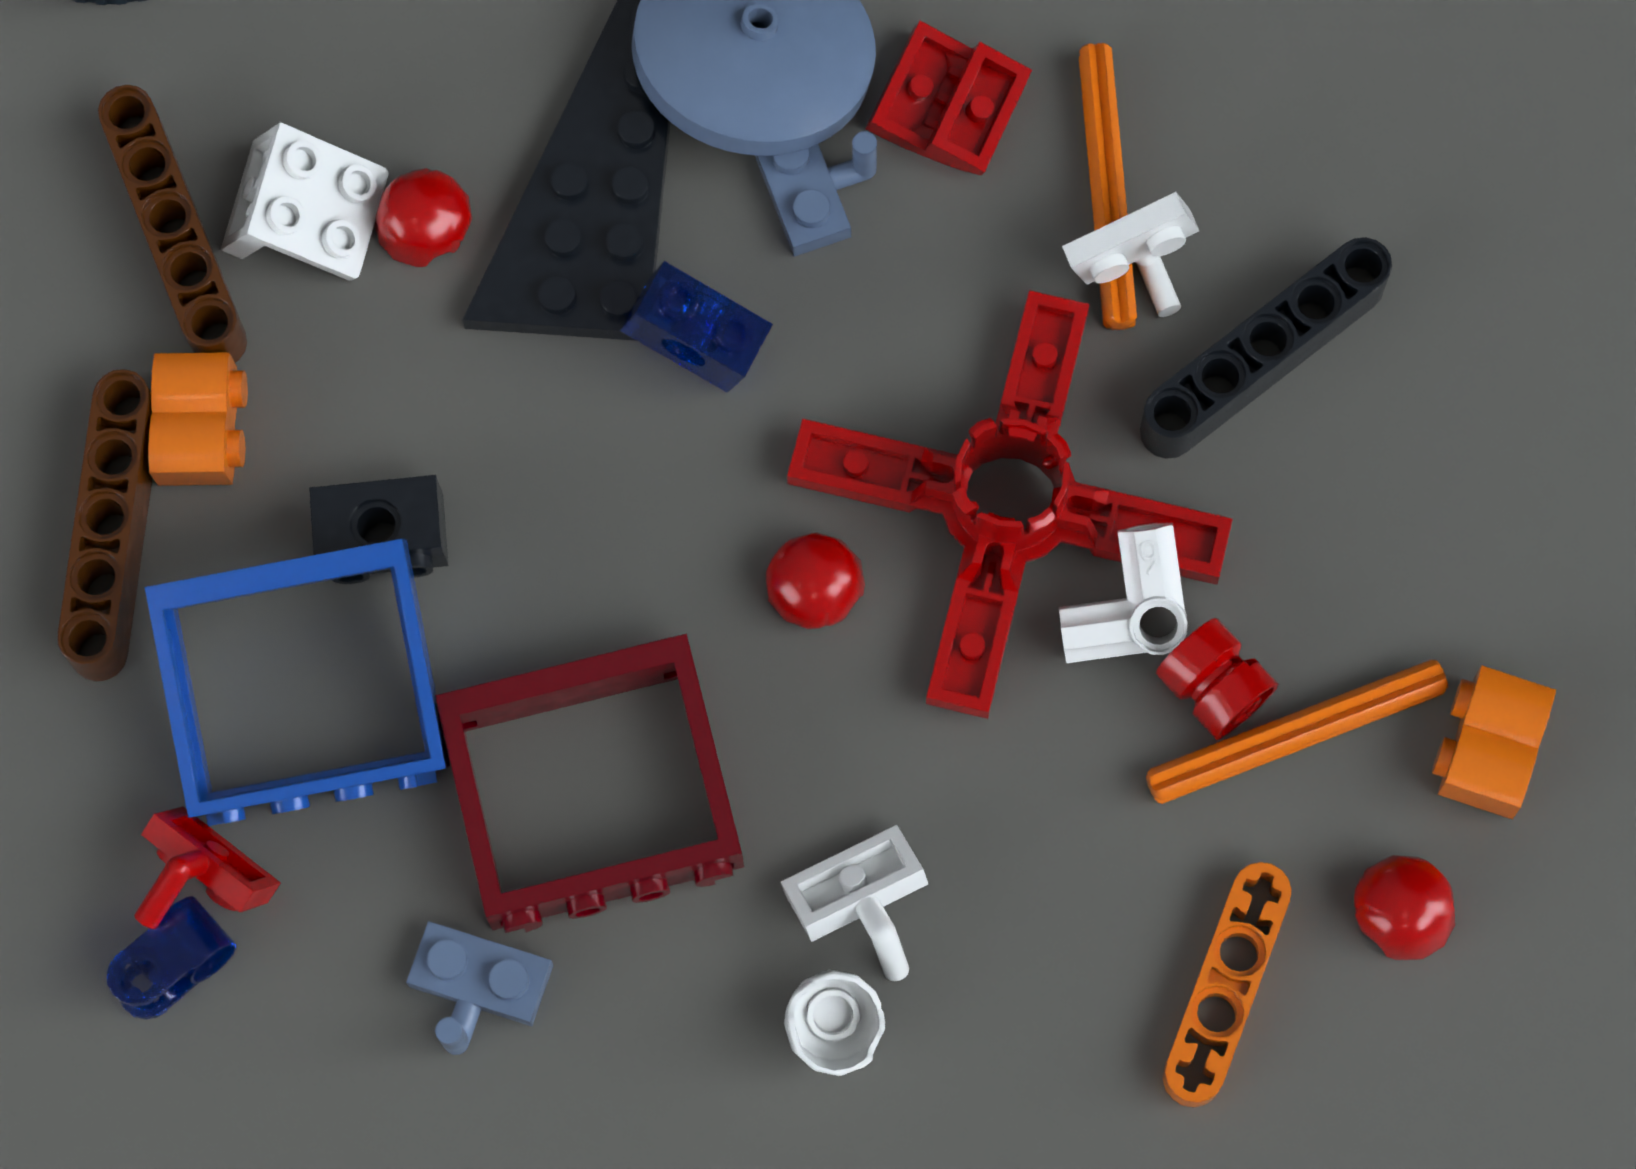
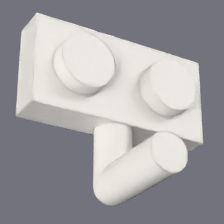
[1062,192,1199,317]
[781,825,928,981]

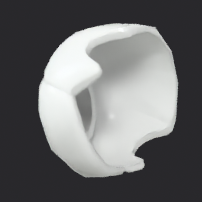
[784,969,885,1076]

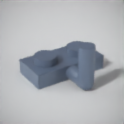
[754,131,877,257]
[406,921,554,1055]

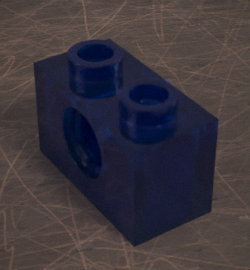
[620,261,773,393]

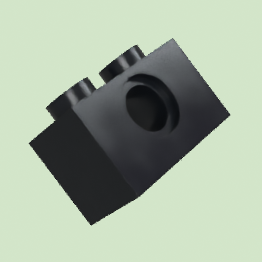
[309,475,448,584]

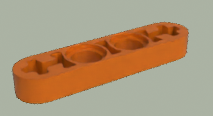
[1163,862,1292,1108]

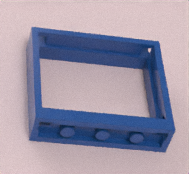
[144,539,450,826]

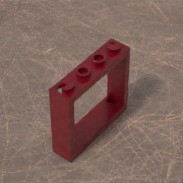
[435,633,744,933]

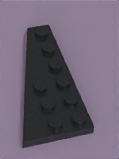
[462,0,671,342]

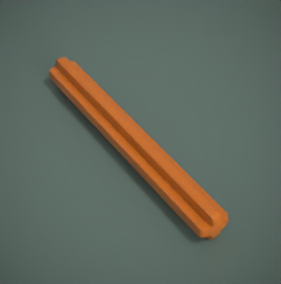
[1079,43,1137,330]
[1146,659,1448,804]

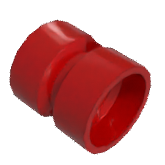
[1156,618,1279,740]

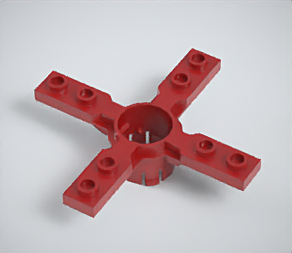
[787,290,1233,719]

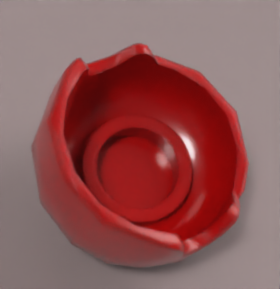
[375,168,472,267]
[765,532,865,630]
[1354,855,1455,960]

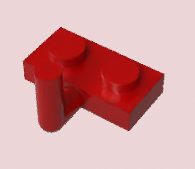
[134,806,281,929]

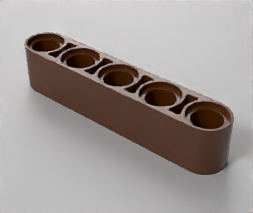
[98,85,247,363]
[58,369,153,682]

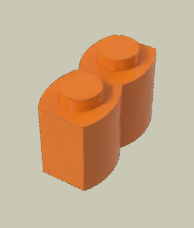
[148,352,248,486]
[1432,665,1556,820]

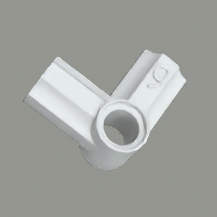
[1059,523,1188,663]

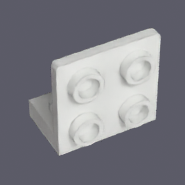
[220,122,389,281]

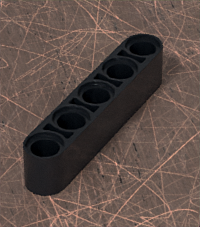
[1140,237,1392,459]

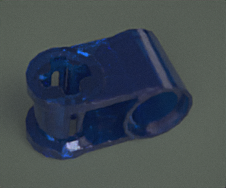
[107,896,237,1020]

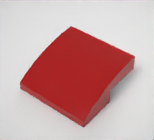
[865,21,1032,176]

